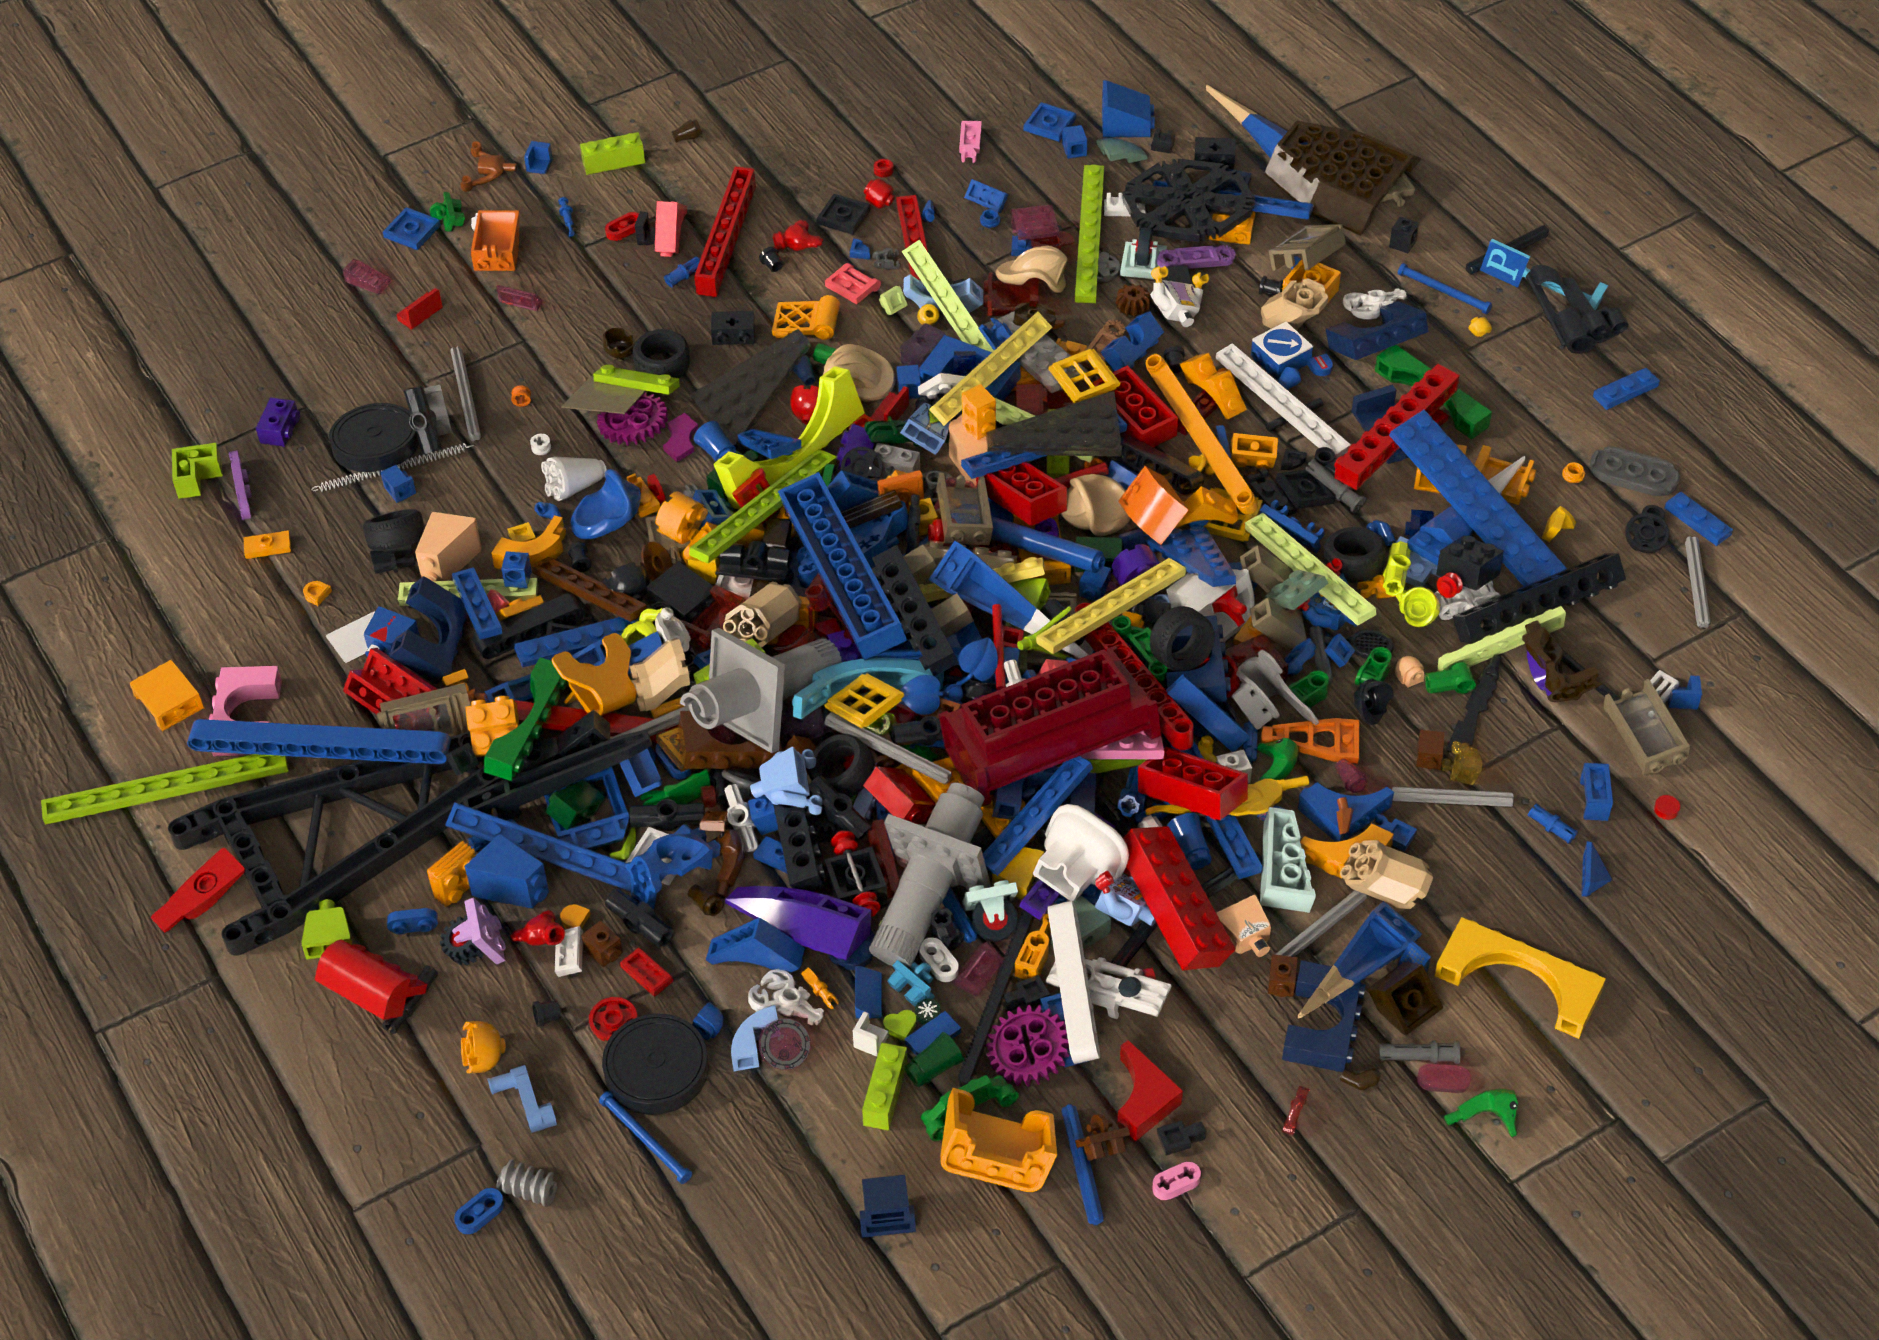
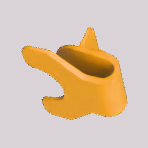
[552,633,637,716]

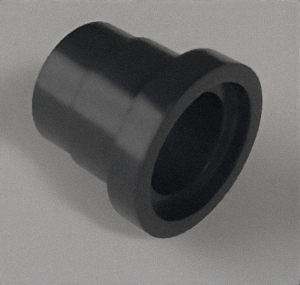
[759,246,784,272]
[1163,346,1185,373]
[532,1000,561,1027]

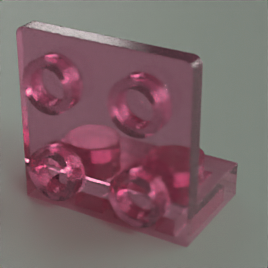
[1011,204,1059,240]

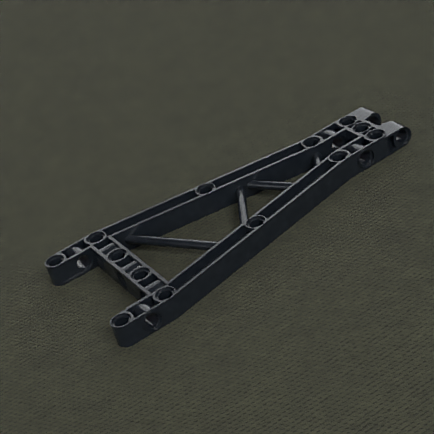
[168,728,563,956]

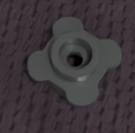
[683,483,702,499]

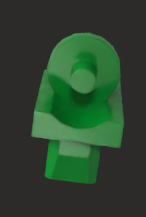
[429,192,465,232]

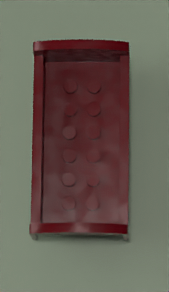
[938,646,1161,807]

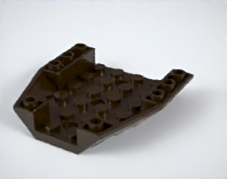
[1265,121,1421,236]

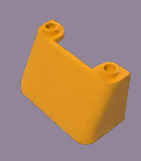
[940,1088,1057,1192]

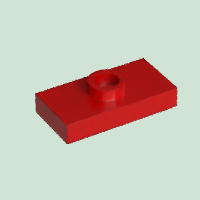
[620,947,674,997]

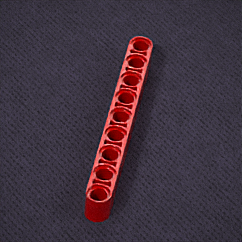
[1075,603,1194,750]

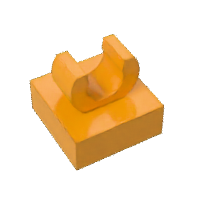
[442,669,469,692]

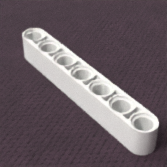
[1048,900,1100,1064]

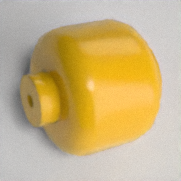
[917,304,939,326]
[1468,317,1492,337]

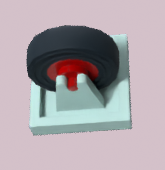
[1120,228,1167,279]
[962,880,1018,942]

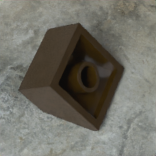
[1367,962,1443,1036]

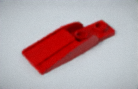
[151,848,245,933]

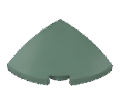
[1096,138,1148,163]

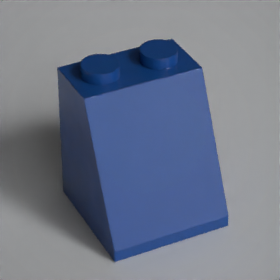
[1102,80,1155,137]
[465,834,549,908]

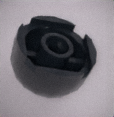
[603,562,650,601]

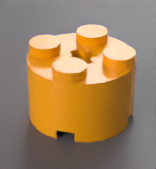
[655,491,708,544]

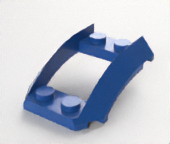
[544,766,630,850]

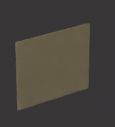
[561,376,645,414]

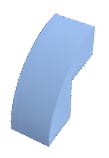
[731,1005,780,1071]

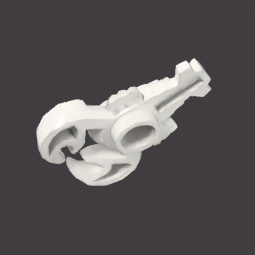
[1343,288,1407,319]
[748,969,824,1025]

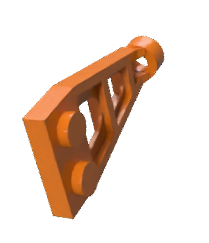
[1261,718,1359,764]

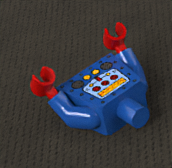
[1296,558,1358,631]

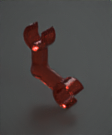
[1282,1086,1310,1135]

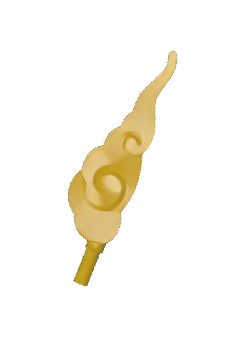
[1145,776,1309,816]

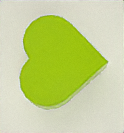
[883,1010,917,1041]

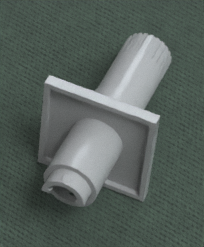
[680,628,842,753]
[869,783,991,969]

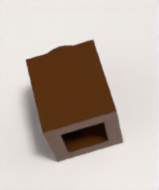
[1416,729,1444,770]

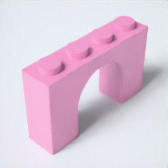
[209,666,282,756]

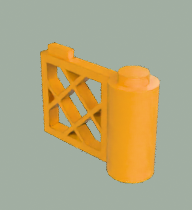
[772,295,840,340]

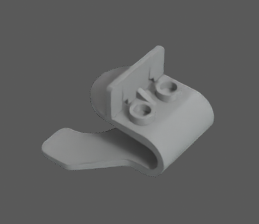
[1232,650,1319,730]

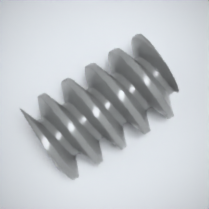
[496,1159,557,1207]

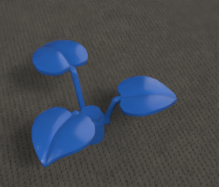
[899,638,998,715]

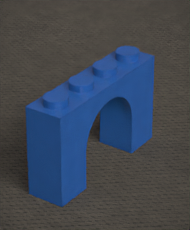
[919,335,1021,402]

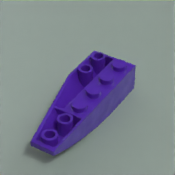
[725,886,871,960]

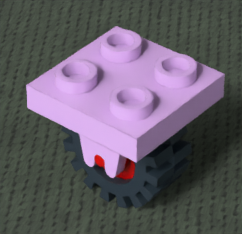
[440,897,506,965]

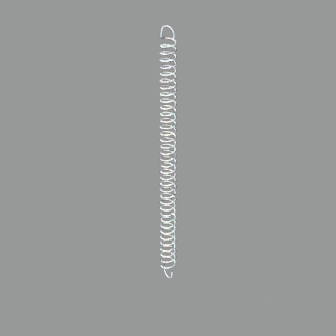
[311,443,474,492]

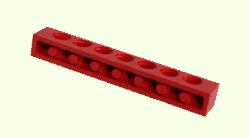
[694,166,756,297]
[1334,364,1460,490]

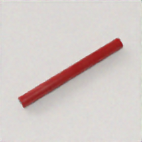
[992,604,1006,690]

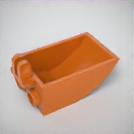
[471,210,519,271]
[1118,466,1188,545]

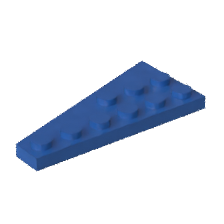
[1144,526,1236,587]

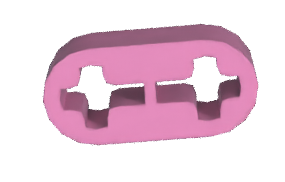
[1152,1162,1201,1200]

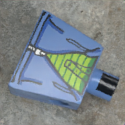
[900,403,951,455]

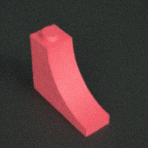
[655,201,687,257]

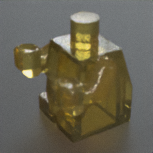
[1441,741,1482,785]

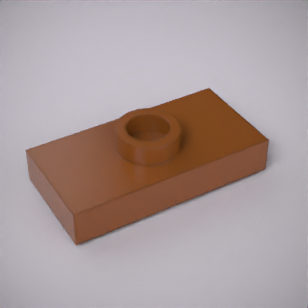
[700,811,729,832]

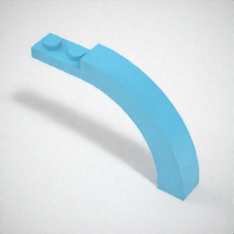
[792,658,944,719]

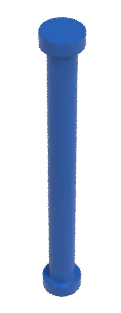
[1398,263,1492,315]
[599,1091,693,1184]

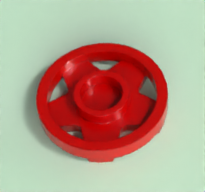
[589,997,637,1041]

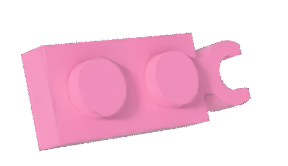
[959,121,982,163]

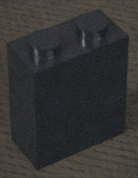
[646,561,719,630]

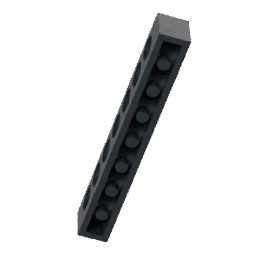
[1452,553,1626,644]

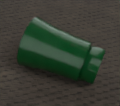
[904,1032,964,1087]

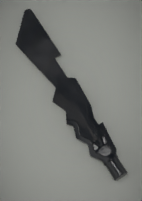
[905,495,920,555]
[1446,655,1502,752]

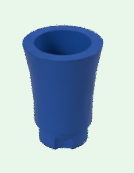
[694,421,736,462]
[1167,813,1212,870]

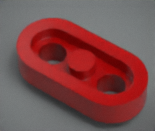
[605,212,639,241]

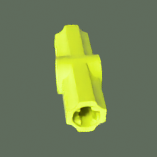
[1383,541,1411,596]

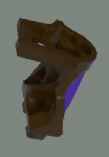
[1522,620,1603,702]

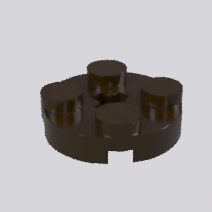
[1013,303,1056,329]

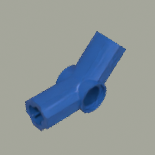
[1118,766,1147,817]

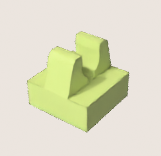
[879,286,907,315]

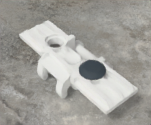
[1046,957,1172,1019]

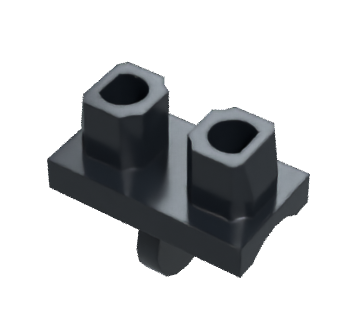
[370,545,416,574]

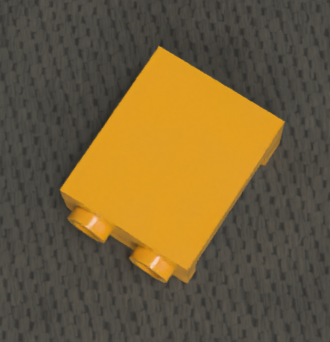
[1475,445,1537,505]
[130,660,204,732]

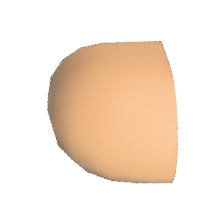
[1395,656,1424,688]

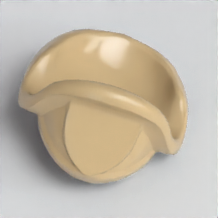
[996,246,1067,293]
[823,344,895,402]
[1062,474,1131,537]

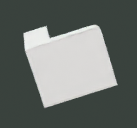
[853,1012,889,1056]

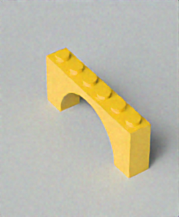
[1435,917,1606,1039]

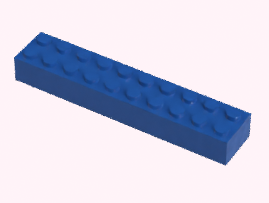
[778,472,907,660]

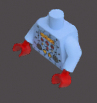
[1095,866,1156,926]

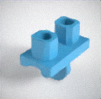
[888,960,935,1007]

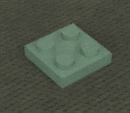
[1265,570,1329,610]

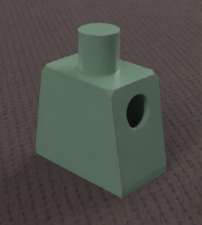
[1050,895,1111,951]

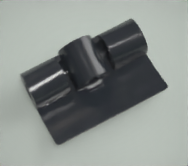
[715,541,791,582]

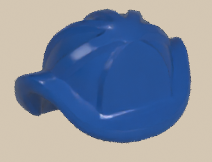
[571,469,641,540]

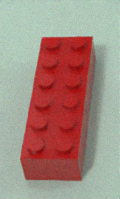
[1123,826,1236,971]

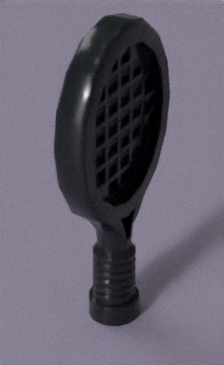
[1324,630,1394,659]

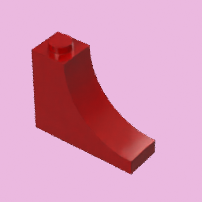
[1117,1040,1183,1141]

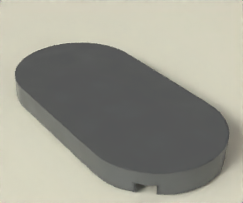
[1590,447,1680,496]

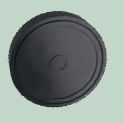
[329,403,419,472]
[602,1014,709,1115]

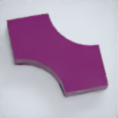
[663,413,698,462]

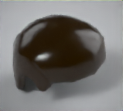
[603,328,635,359]

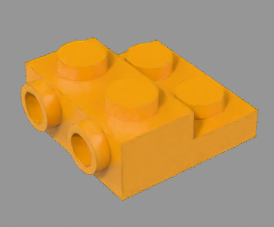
[1209,211,1256,245]
[465,696,519,757]

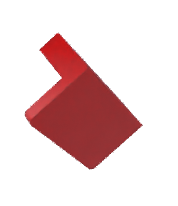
[396,288,443,330]
[871,386,909,421]

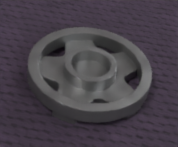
[1097,252,1120,283]

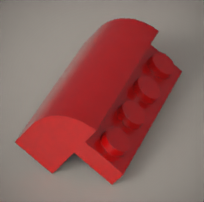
[343,648,441,731]
[315,939,427,1020]

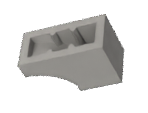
[424,385,452,436]

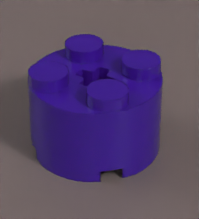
[1112,544,1160,586]

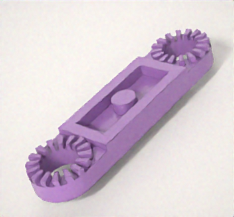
[1157,245,1236,269]
[229,450,252,520]

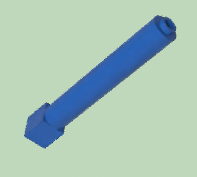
[953,505,1105,573]

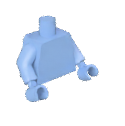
[750,747,822,815]

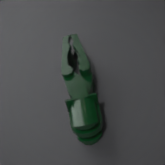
[864,416,949,447]

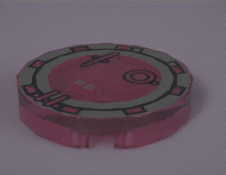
[758,1018,811,1070]

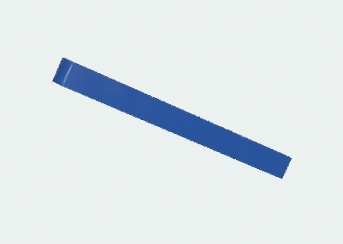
[187,719,451,764]

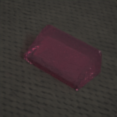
[496,285,543,311]
[952,942,1003,996]

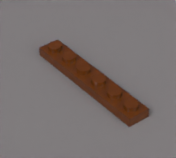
[532,557,647,622]

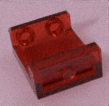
[983,272,1039,316]
[681,585,746,649]

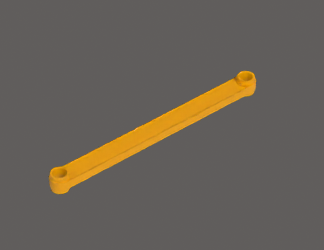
[1146,354,1258,515]

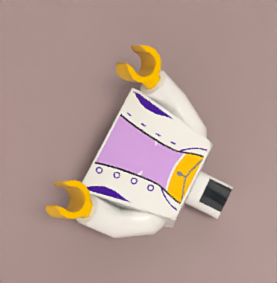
[1150,266,1209,327]

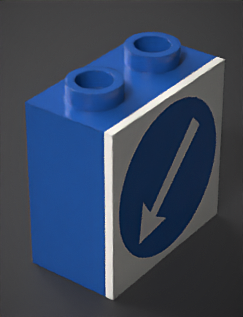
[1251,322,1313,380]

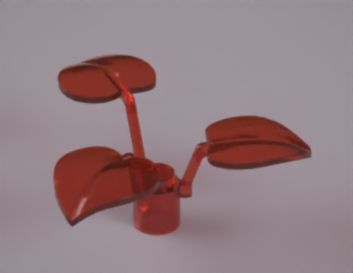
[774,573,855,653]

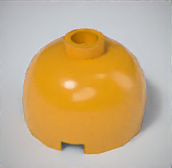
[461,1021,506,1073]

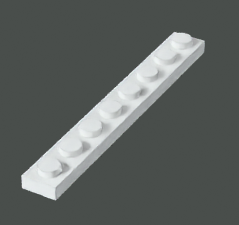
[1216,343,1351,459]

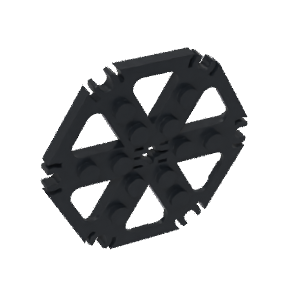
[1123,159,1255,242]

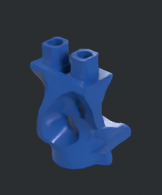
[626,824,721,909]

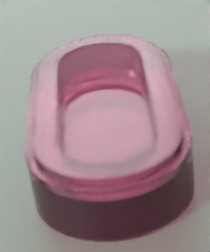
[1417,1064,1471,1093]

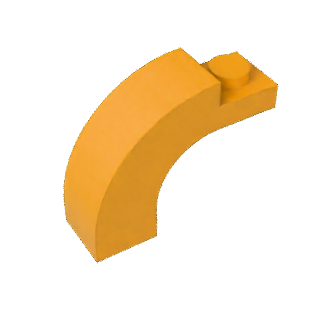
[491,515,566,570]

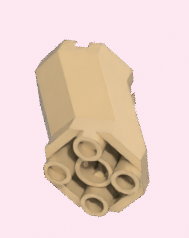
[1261,279,1328,330]
[723,582,802,647]
[629,638,690,712]
[1340,840,1433,909]

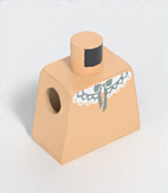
[1217,895,1271,957]

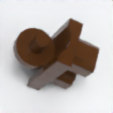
[1075,1114,1130,1161]

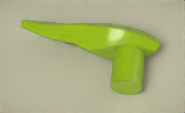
[610,827,636,861]

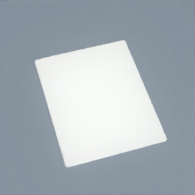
[326,611,375,663]

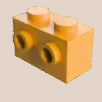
[962,384,996,440]
[1230,433,1278,469]

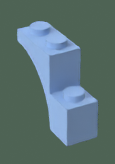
[903,274,983,313]

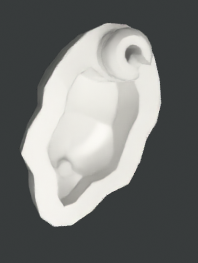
[655,607,691,653]

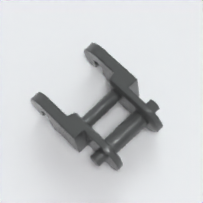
[872,248,901,270]

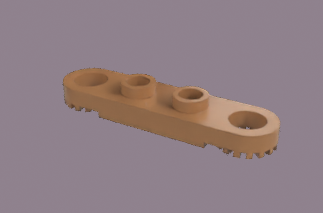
[1080,319,1125,380]

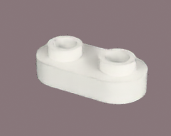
[919,938,959,982]

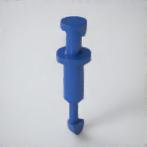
[558,197,575,237]

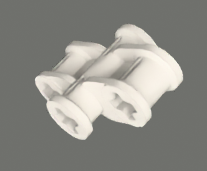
[1434,581,1501,620]

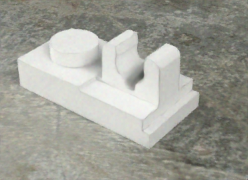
[1104,193,1145,216]

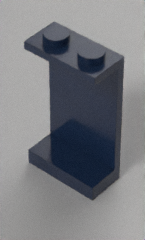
[1351,384,1409,464]

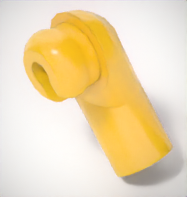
[1198,736,1216,763]

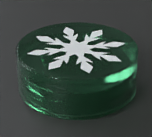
[915,999,941,1025]

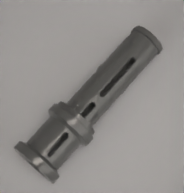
[1305,459,1367,513]
[1379,1040,1460,1064]

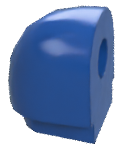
[692,1002,723,1040]

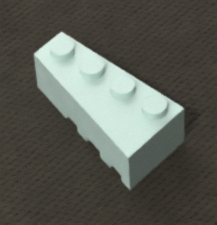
[1260,807,1316,913]

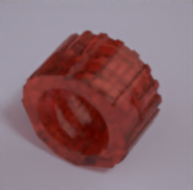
[701,786,716,808]

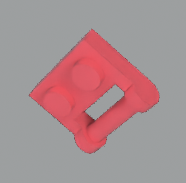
[825,263,881,305]

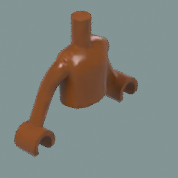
[460,141,517,192]

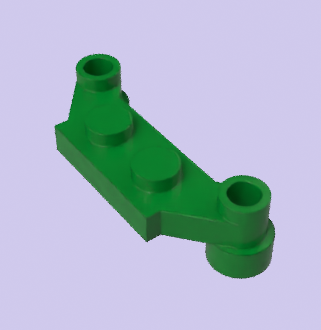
[1112,615,1168,688]
[921,1075,1019,1141]

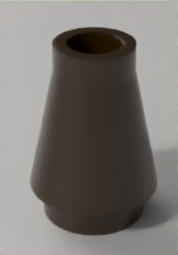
[671,119,702,143]
[688,884,724,916]

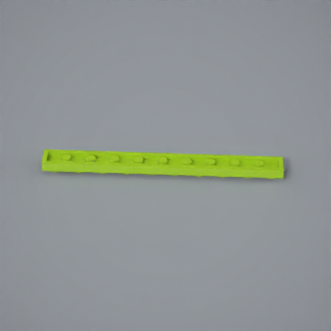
[1075,165,1104,303]
[689,449,837,563]
[41,754,288,825]

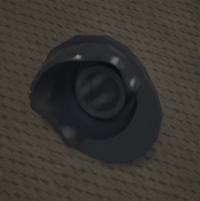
[1353,678,1394,725]

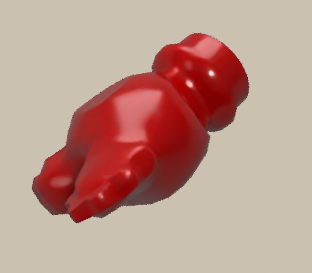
[773,220,823,251]
[510,910,565,946]

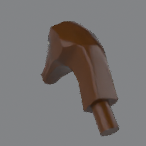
[707,830,745,898]

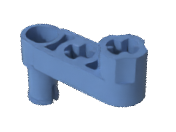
[487,1065,557,1133]

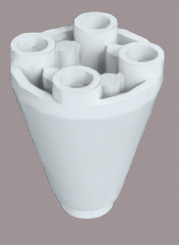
[541,457,606,501]

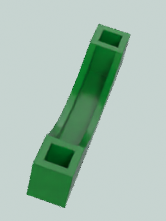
[1375,345,1492,440]
[484,657,568,781]

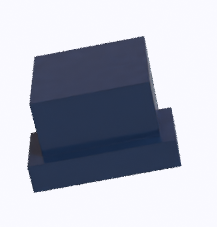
[859,1175,916,1238]

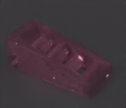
[343,259,391,294]

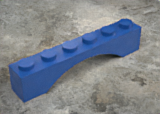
[484,639,606,703]

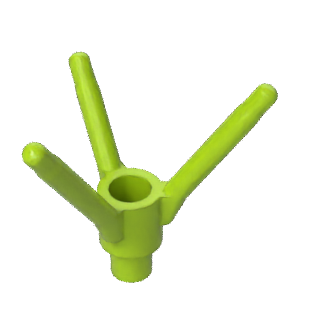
[1017,606,1072,660]

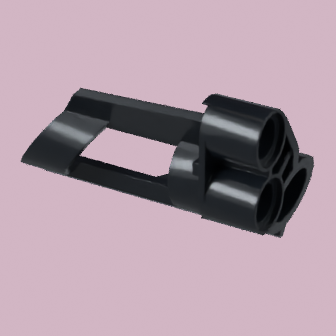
[1526,265,1629,354]

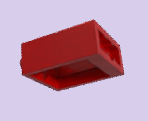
[863,767,936,825]

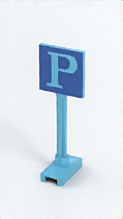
[1480,239,1608,310]

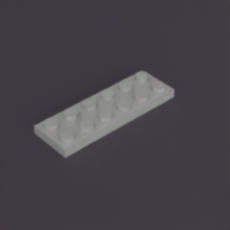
[983,312,1088,393]

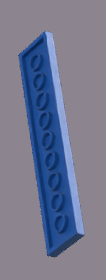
[1389,410,1567,602]

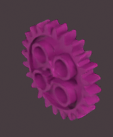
[597,392,668,446]
[986,1005,1070,1087]

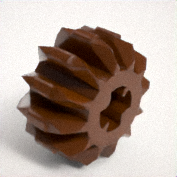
[1116,283,1152,318]

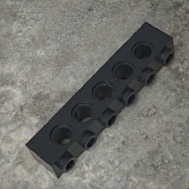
[872,545,959,676]
[773,795,827,892]

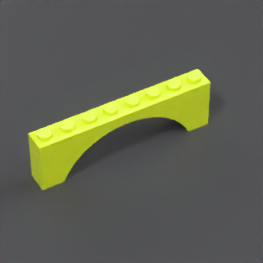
[714,366,865,510]

